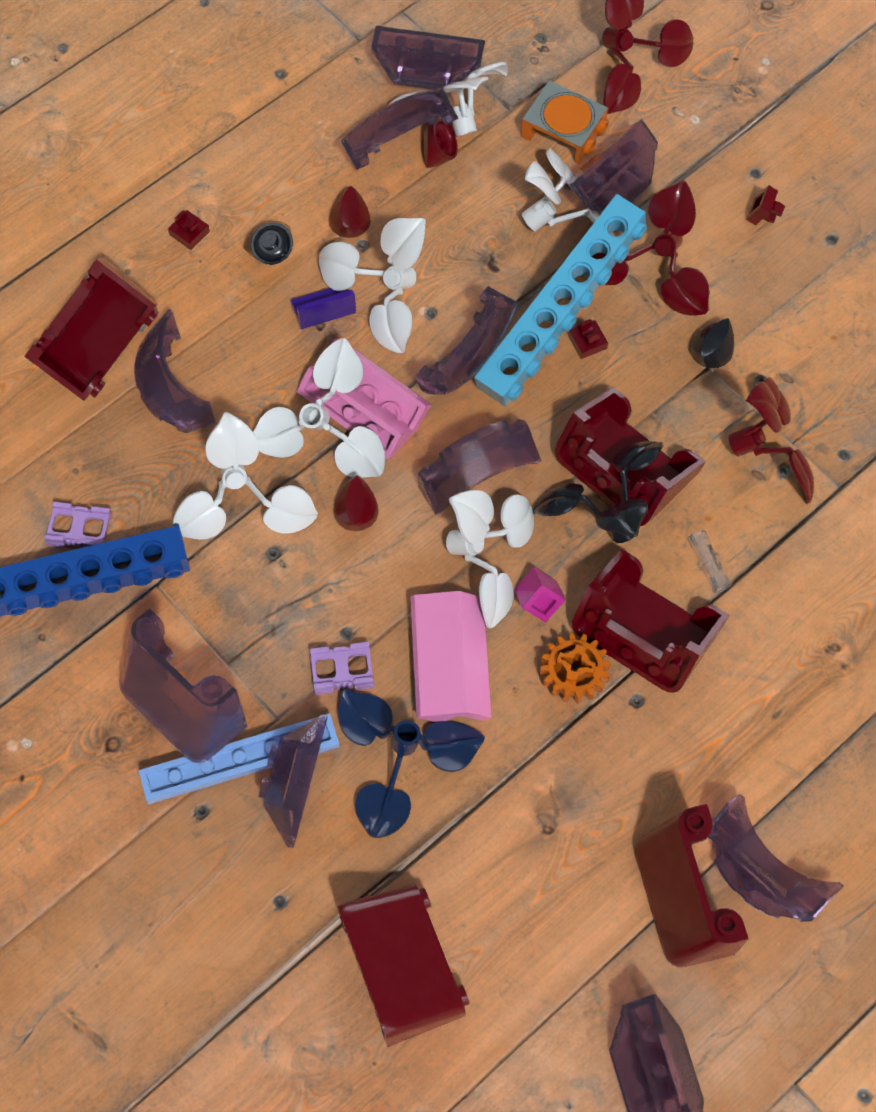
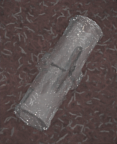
[687,530,732,593]

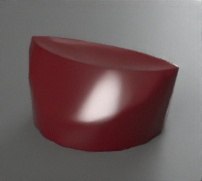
[424,119,458,168]
[329,186,371,238]
[333,475,379,531]

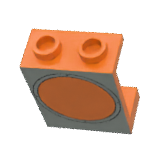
[521,80,609,164]

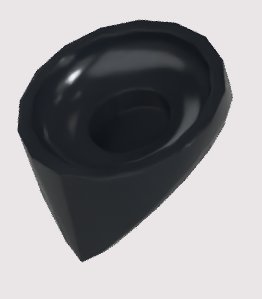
[243,221,293,265]
[690,318,734,368]

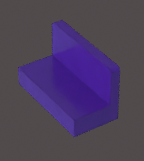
[291,288,356,330]

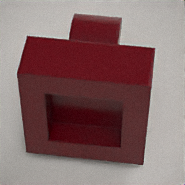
[746,185,785,225]
[168,210,210,250]
[568,319,608,359]

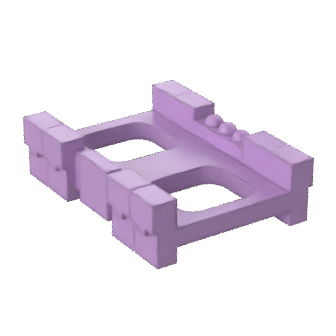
[44,502,112,548]
[310,642,374,695]

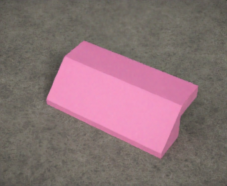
[296,338,432,459]
[410,591,492,722]

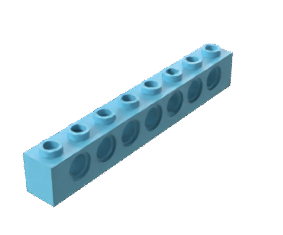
[474,194,647,407]

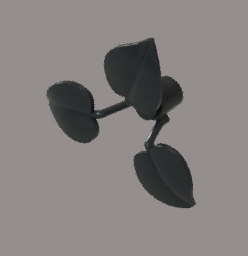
[533,441,663,543]

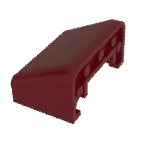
[24,257,159,401]
[555,387,706,526]
[572,548,729,693]
[635,804,749,967]
[337,884,470,1047]

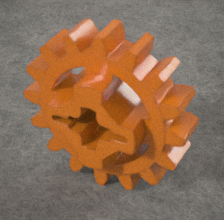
[540,633,611,704]

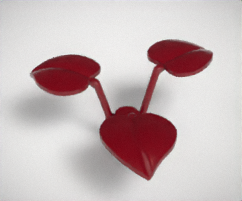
[602,0,694,114]
[592,180,710,316]
[729,377,814,504]

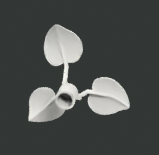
[386,62,508,137]
[522,148,615,237]
[319,218,426,353]
[253,338,386,478]
[172,412,318,540]
[446,490,534,628]

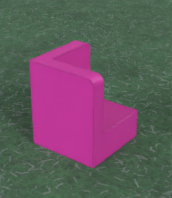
[515,566,566,623]

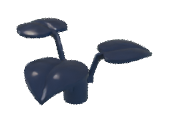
[338,689,485,838]

